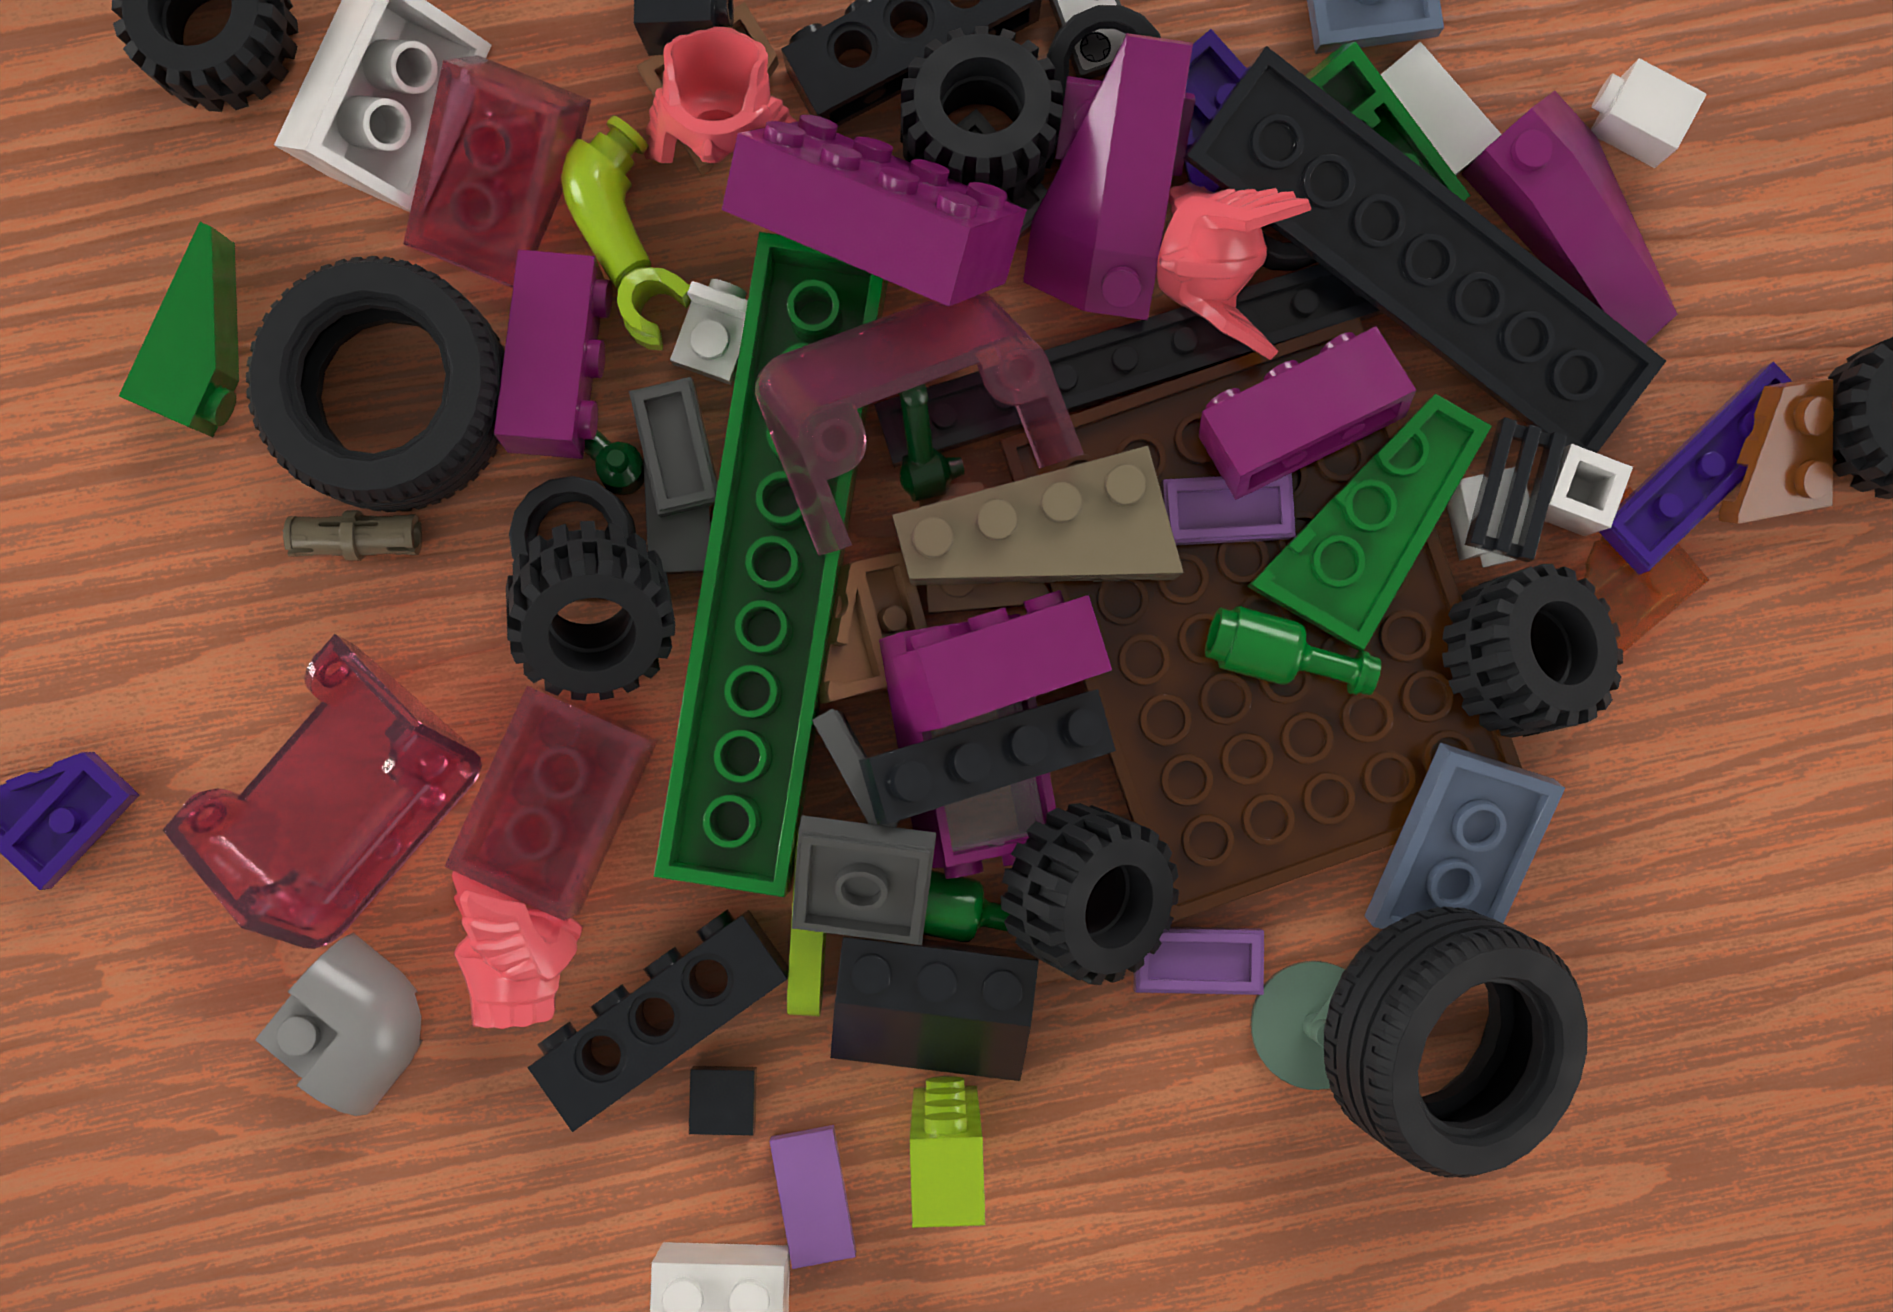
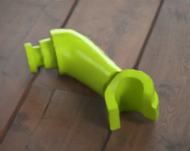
[561,115,691,351]

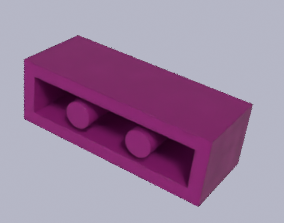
[494,250,613,459]
[1198,326,1416,500]
[891,590,1112,733]

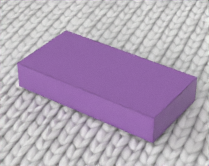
[1161,473,1296,545]
[1133,927,1264,995]
[769,1125,857,1269]

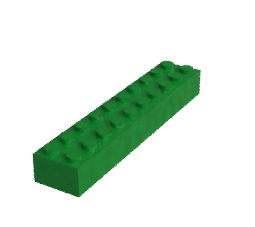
[653,232,888,897]

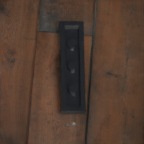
[859,689,1116,825]

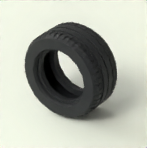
[246,256,505,513]
[1324,906,1588,1178]

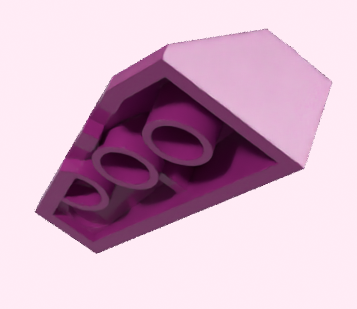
[1023,33,1193,320]
[1461,90,1678,344]

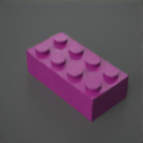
[721,115,1027,307]

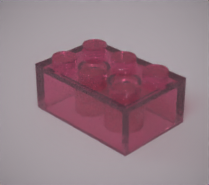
[444,686,658,921]

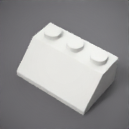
[274,0,492,213]

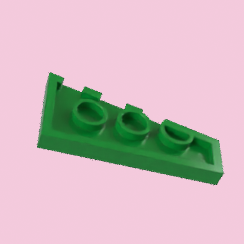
[1247,394,1492,651]

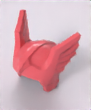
[644,27,797,163]
[1156,182,1311,360]
[452,866,583,1029]

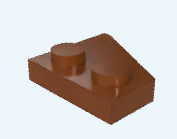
[1719,378,1834,524]

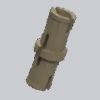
[283,510,422,561]

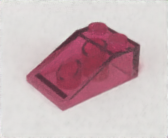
[403,55,591,288]

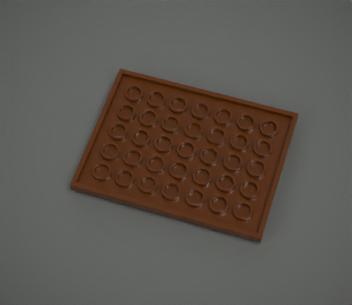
[999,317,1522,922]

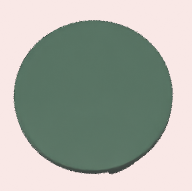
[1250,961,1345,1090]

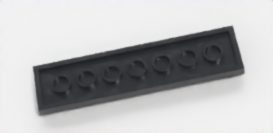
[1183,46,1666,453]

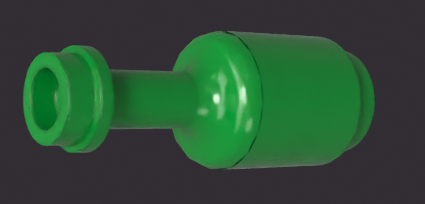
[1205,605,1381,695]
[923,870,1009,943]

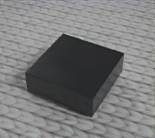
[689,1066,757,1136]

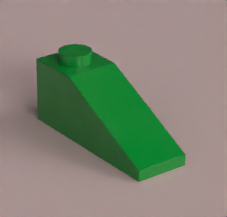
[1305,42,1471,201]
[119,222,239,437]

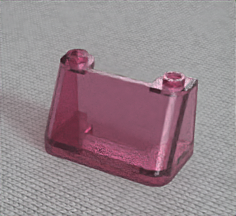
[163,634,482,949]

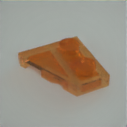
[1584,487,1709,652]

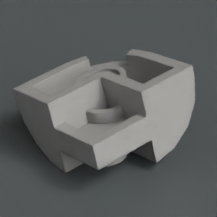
[255,933,423,1116]

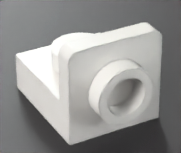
[670,279,748,385]

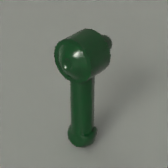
[898,377,965,502]
[584,430,644,496]

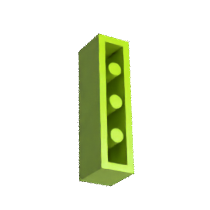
[910,1076,985,1228]

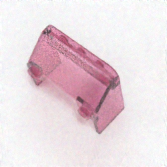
[755,292,1083,556]

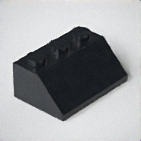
[830,935,1039,1081]

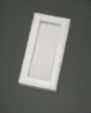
[1381,42,1501,176]

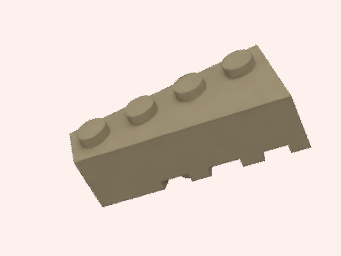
[892,446,1184,585]

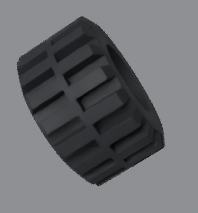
[111,0,299,112]
[900,26,1063,203]
[1828,337,1893,499]
[506,521,675,701]
[1442,564,1623,738]
[1001,803,1179,985]

